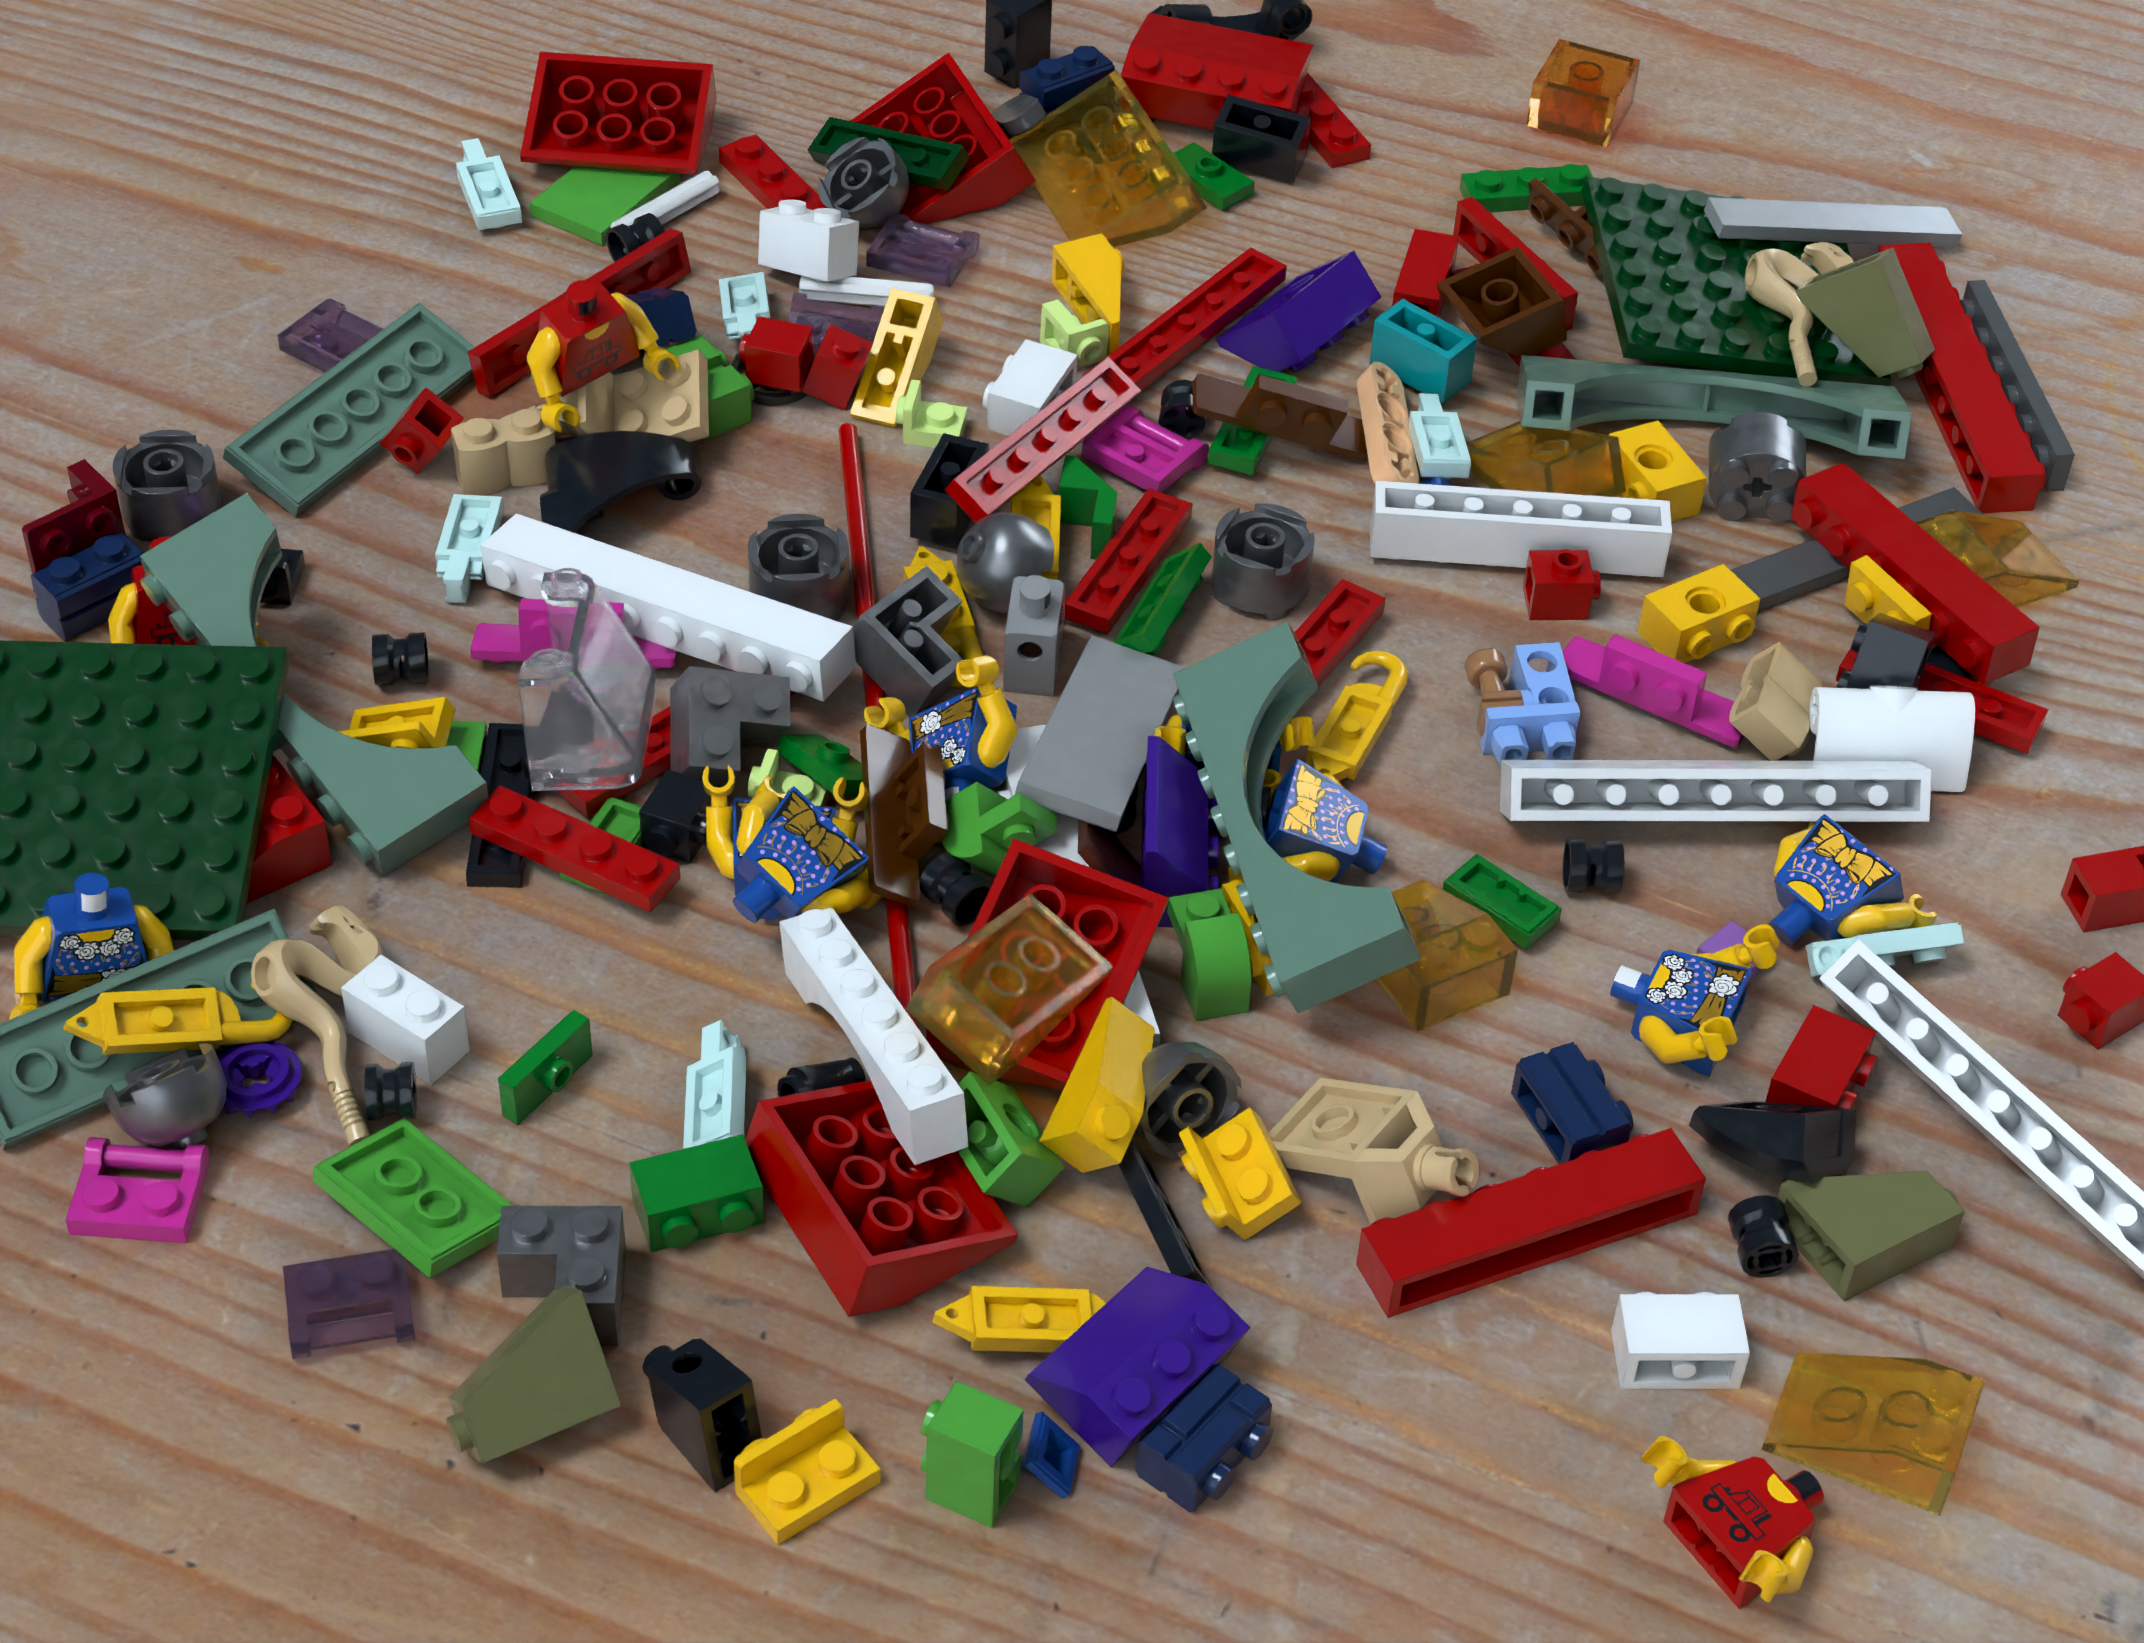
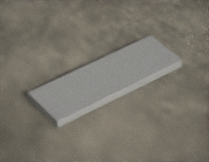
[1014,635,1187,832]

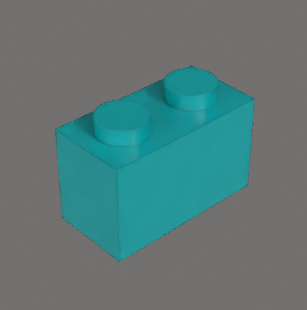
[1369,299,1477,404]

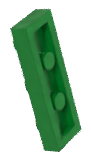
[1459,164,1593,212]
[1208,366,1297,475]
[1113,543,1212,656]

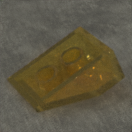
[1466,421,1626,497]
[1915,510,2079,607]
[1377,880,1518,1031]
[906,893,1113,1085]
[1761,1352,1985,1516]

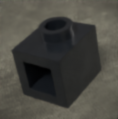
[639,769,716,863]

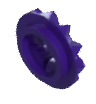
[218,1041,303,1119]

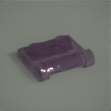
[866,213,980,288]
[787,292,885,366]
[277,299,383,372]
[283,1249,416,1360]

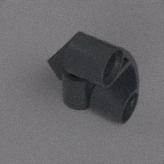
[1151,0,1313,41]
[540,431,701,533]

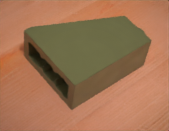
[1796,248,1935,378]
[1777,1171,1965,1301]
[446,1284,621,1464]

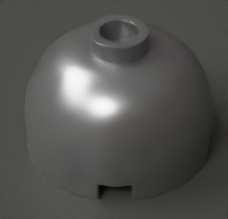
[818,137,910,229]
[957,512,1054,615]
[1136,1042,1242,1159]
[103,1043,227,1149]

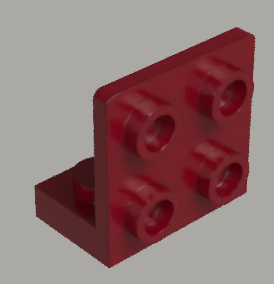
[22,459,126,574]

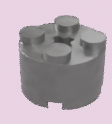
[1709,412,1806,522]
[113,430,222,541]
[1212,503,1315,620]
[748,514,849,621]

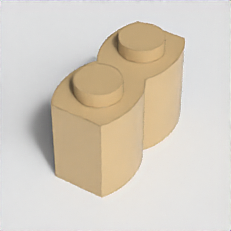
[451,409,555,495]
[1729,642,1822,761]

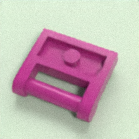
[1082,405,1209,493]
[65,1137,209,1243]

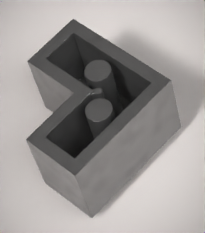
[853,566,963,717]
[670,666,790,788]
[497,1206,626,1346]

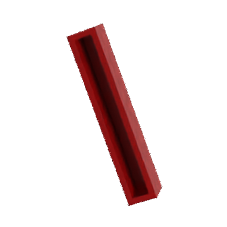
[1791,462,2040,685]
[1356,1128,1706,1318]

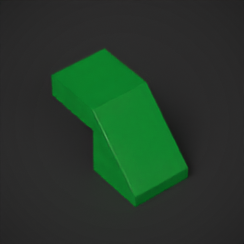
[1059,455,1117,560]

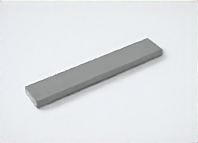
[1704,198,1963,247]

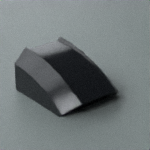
[1689,1101,1856,1184]

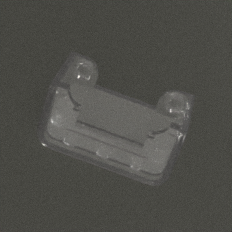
[518,568,657,791]

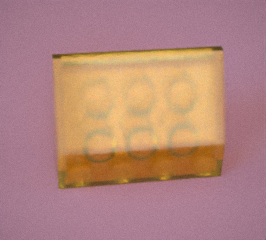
[1010,70,1207,247]

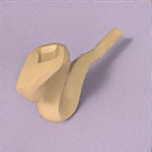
[1744,242,1854,387]
[251,906,382,1147]

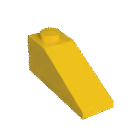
[1051,233,1125,356]
[850,288,944,428]
[1039,997,1155,1173]

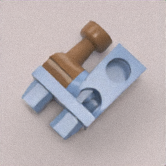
[1465,642,1580,766]

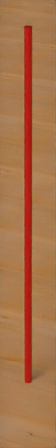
[838,423,920,1030]

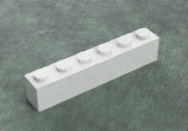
[1370,481,1672,577]

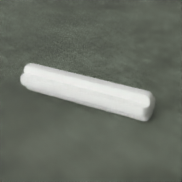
[610,171,719,228]
[799,275,934,307]

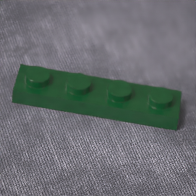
[807,117,970,191]

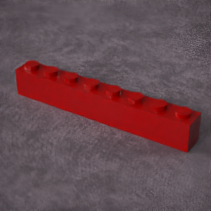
[1877,242,2046,514]

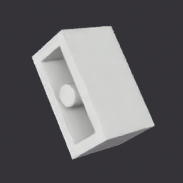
[758,200,859,282]
[982,339,1077,436]
[341,955,470,1085]
[1611,1292,1750,1389]

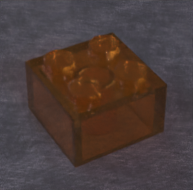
[1527,39,1640,147]

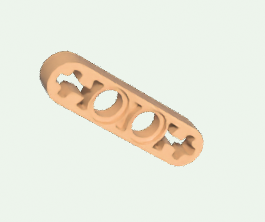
[1356,362,1419,484]

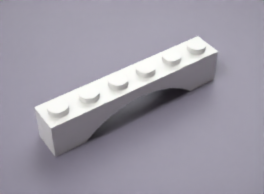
[779,907,969,1165]

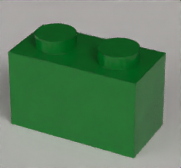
[629,1134,764,1252]

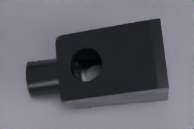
[642,1339,762,1492]

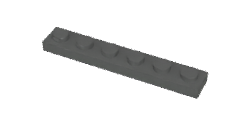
[1960,280,2075,492]

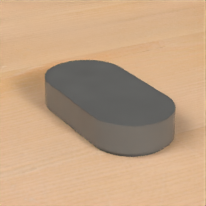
[992,94,1046,136]

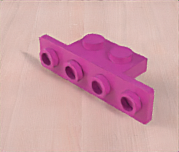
[470,598,678,670]
[1562,634,1745,748]

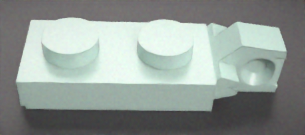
[456,138,522,230]
[718,272,771,340]
[1409,393,1471,480]
[435,494,504,603]
[1806,922,1964,978]
[683,1020,746,1149]

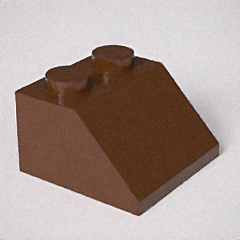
[1436,246,1567,357]

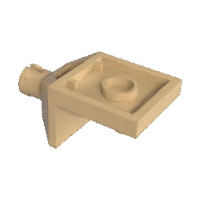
[528,349,709,442]
[1268,1078,1479,1225]

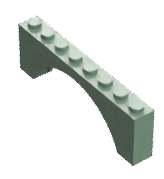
[1516,355,1912,459]
[140,493,489,877]
[1172,621,1421,1013]

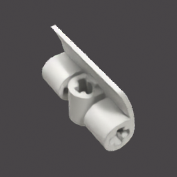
[1809,685,1975,792]

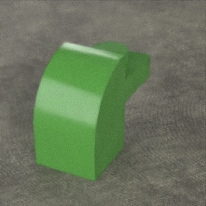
[941,781,1058,878]
[1167,888,1251,1021]

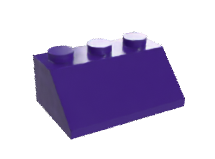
[1216,250,1381,372]
[1141,736,1218,928]
[1025,1267,1251,1467]

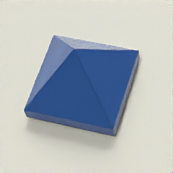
[1021,1411,1080,1498]

